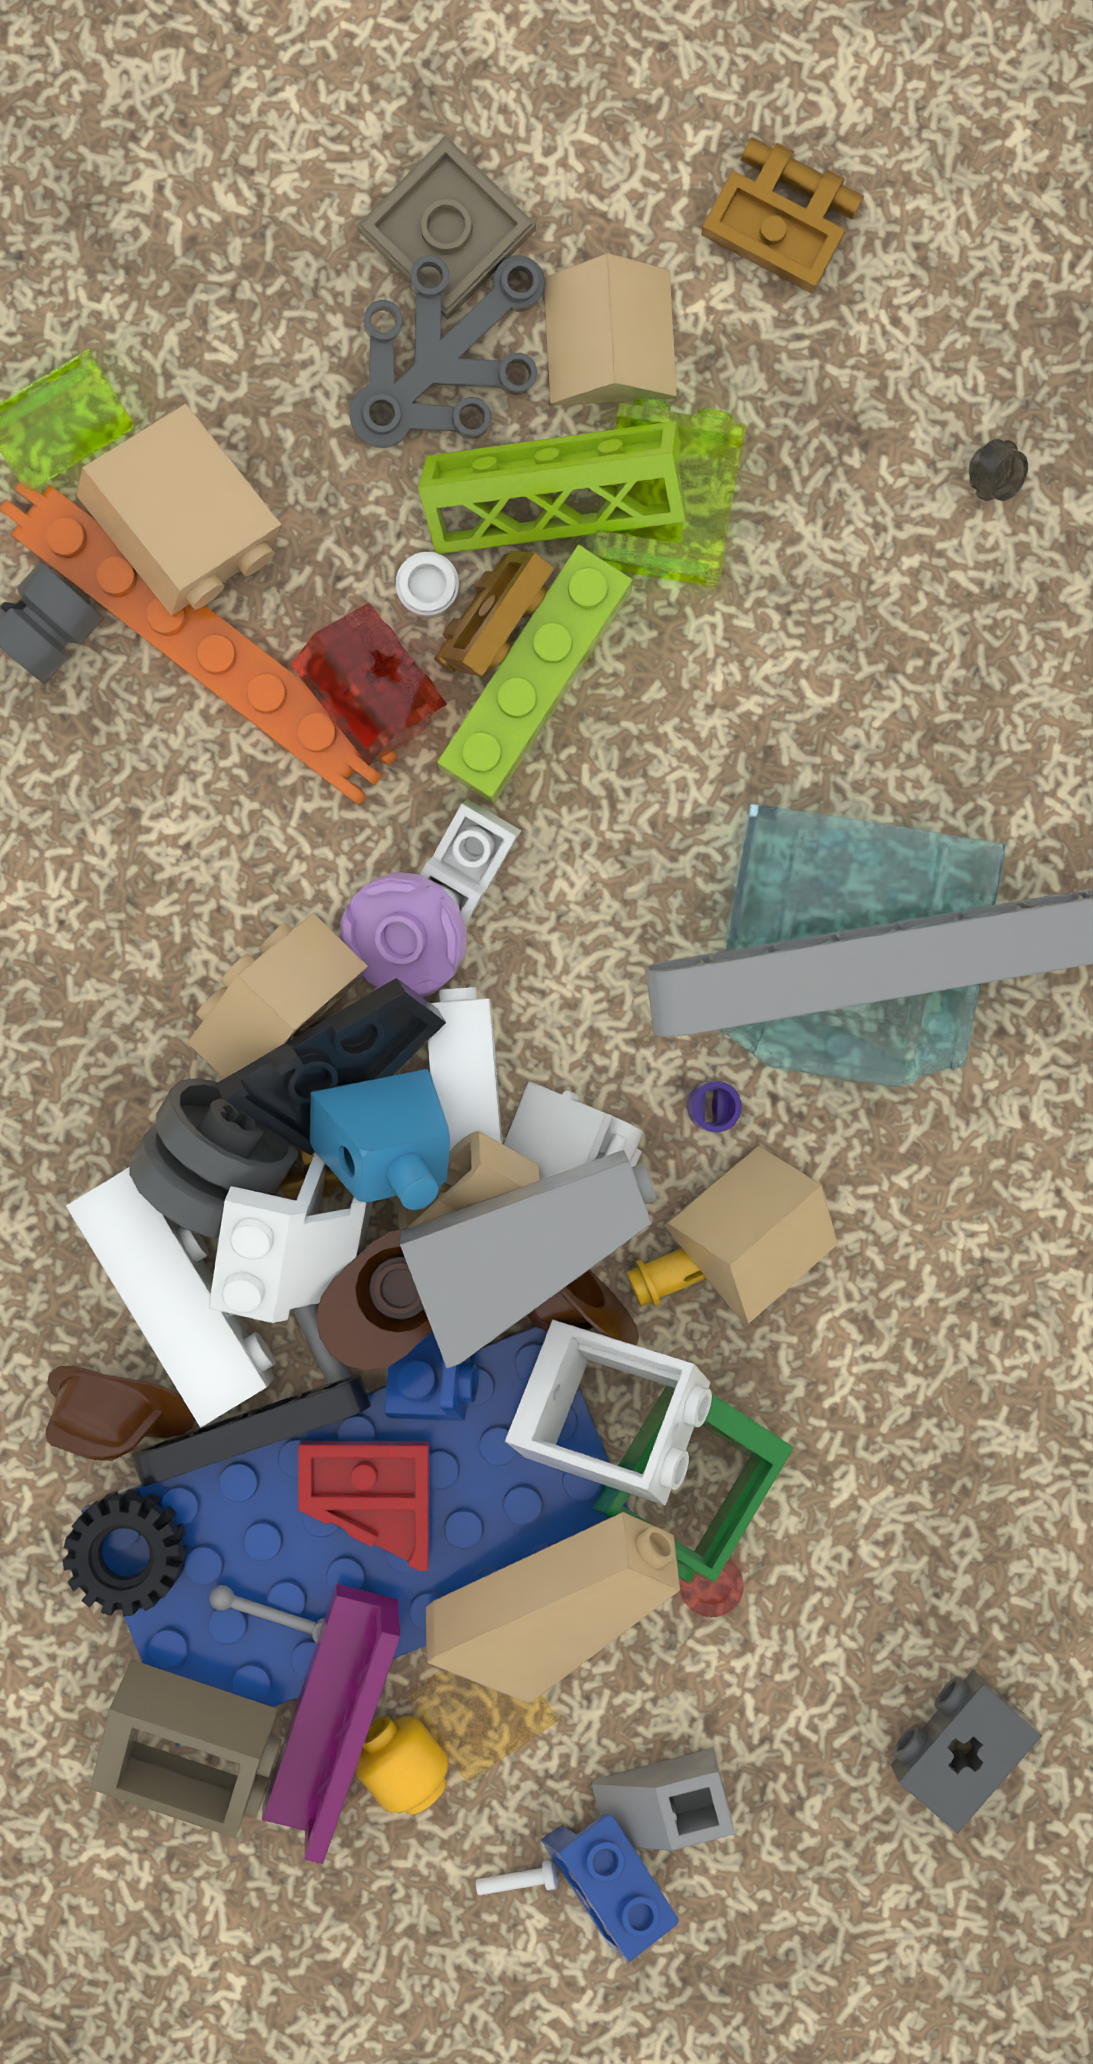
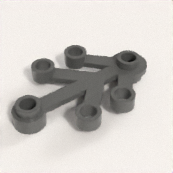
[349,255,545,448]

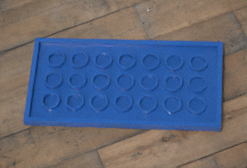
[81,1325,629,1746]

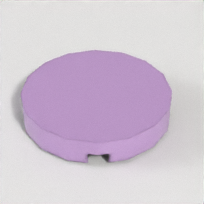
[340,872,467,997]

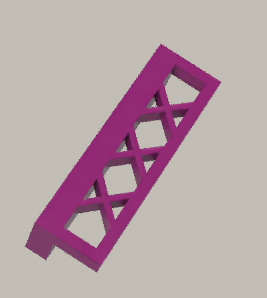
[262,1583,400,1864]

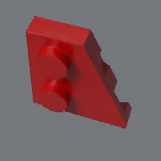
[298,1441,430,1571]

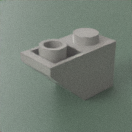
[591,1748,735,1851]

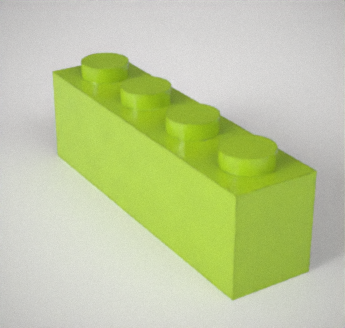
[437,544,633,805]

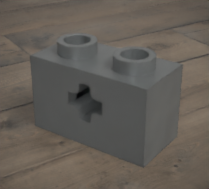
[891,1669,1042,1834]

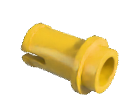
[626,1248,708,1308]

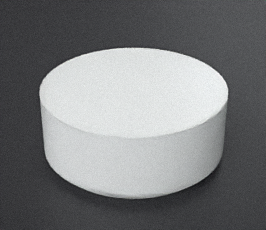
[396,552,460,618]

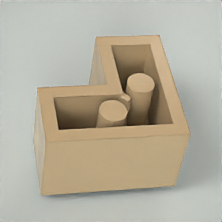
[187,913,368,1079]

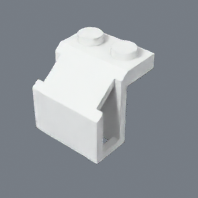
[209,1152,373,1323]

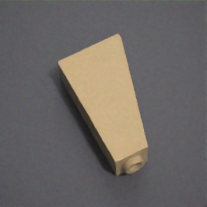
[426,1512,680,1703]

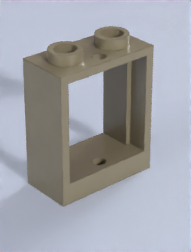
[90,1659,282,1839]

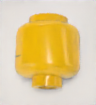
[355,1716,449,1815]

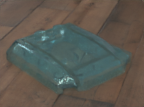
[719,802,1006,1087]

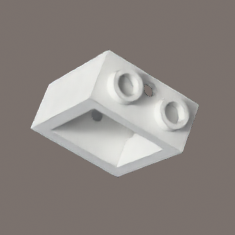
[505,1320,712,1506]

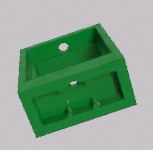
[593,1385,794,1584]

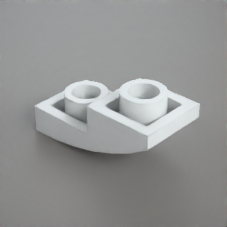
[420,799,521,925]

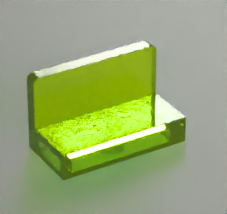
[0,349,134,491]

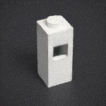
[428,987,503,1151]

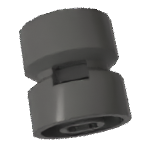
[0,561,104,684]

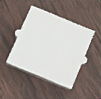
[504,1081,613,1180]

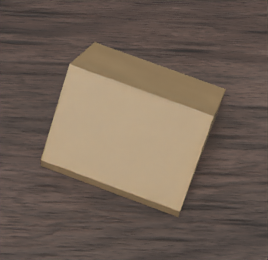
[544,253,677,406]
[664,1145,838,1325]

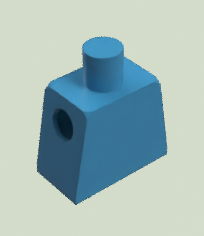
[310,1069,450,1210]

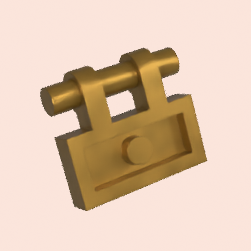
[701,137,864,294]
[434,551,554,677]

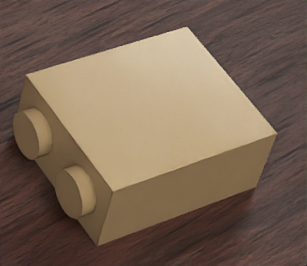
[77,404,282,616]

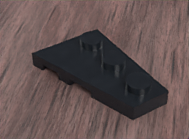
[216,978,446,1155]

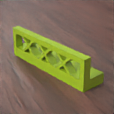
[418,421,686,554]

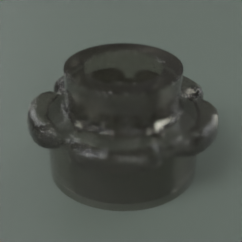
[969,439,1028,501]

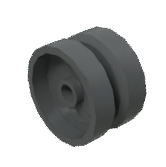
[129,1078,298,1238]

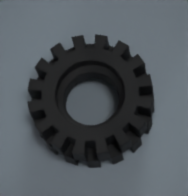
[62,1489,188,1617]

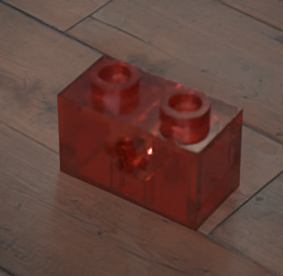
[291,603,447,766]

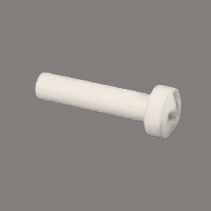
[476,1859,560,1895]

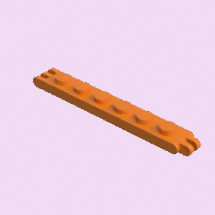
[0,479,398,806]

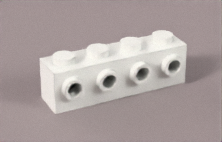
[66,1167,276,1428]

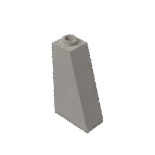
[400,1150,657,1368]

